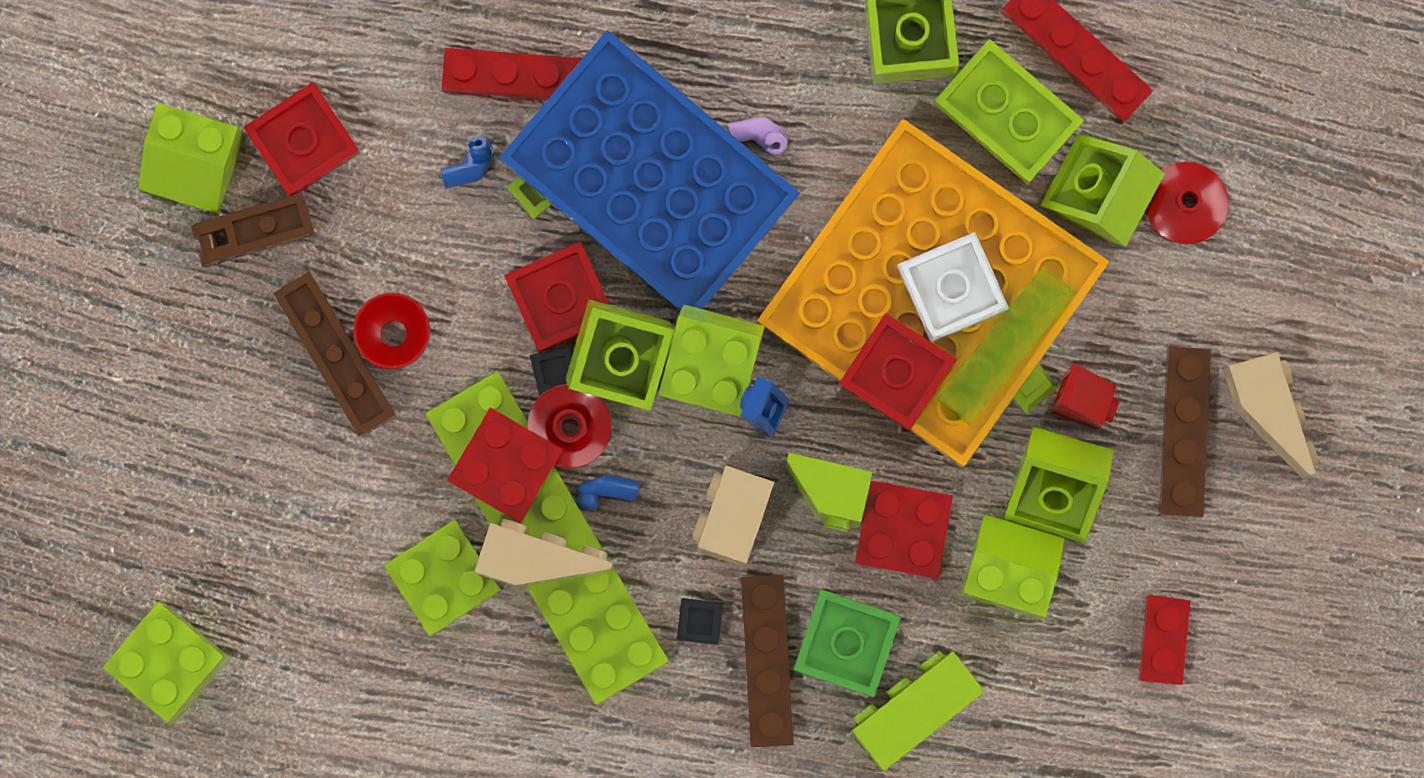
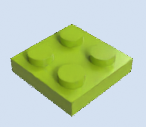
[384,519,502,637]

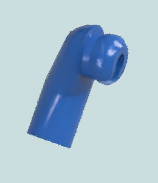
[441,136,494,189]
[576,475,639,510]

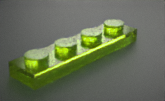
[937,266,1076,426]

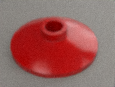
[1145,162,1229,245]
[527,384,612,469]

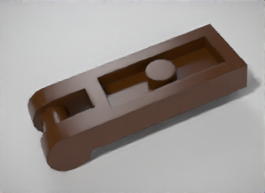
[191,193,315,267]

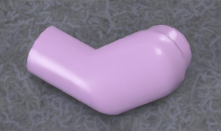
[728,116,788,155]

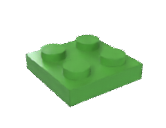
[793,589,901,698]

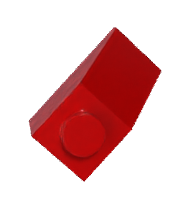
[1051,364,1120,430]

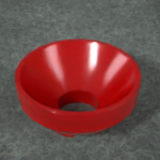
[353,293,430,370]

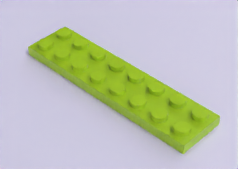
[425,371,669,705]

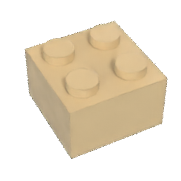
[692,466,775,569]

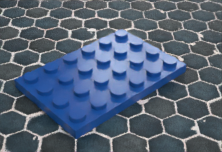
[498,30,800,312]

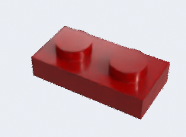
[1138,595,1191,685]

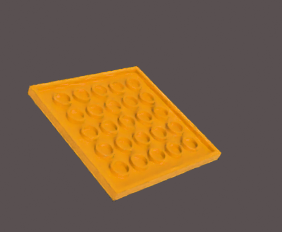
[757,119,1110,469]

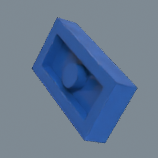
[740,377,790,438]

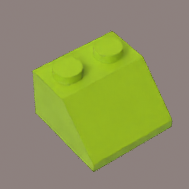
[138,102,245,215]
[1039,134,1165,247]
[1004,426,1114,544]
[785,452,873,533]
[960,514,1065,620]

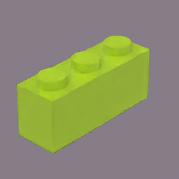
[851,650,985,771]

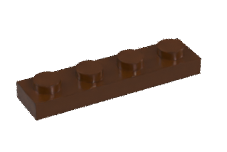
[273,272,397,438]
[1159,346,1211,518]
[741,575,793,748]

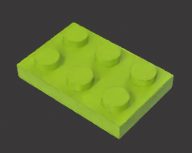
[933,39,1084,185]

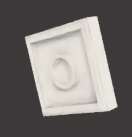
[897,232,1009,343]

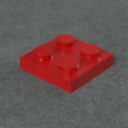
[243,82,360,196]
[504,241,610,353]
[839,313,957,432]
[447,407,564,524]
[855,481,953,579]

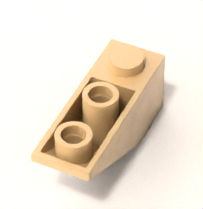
[1223,352,1318,479]
[474,519,614,587]

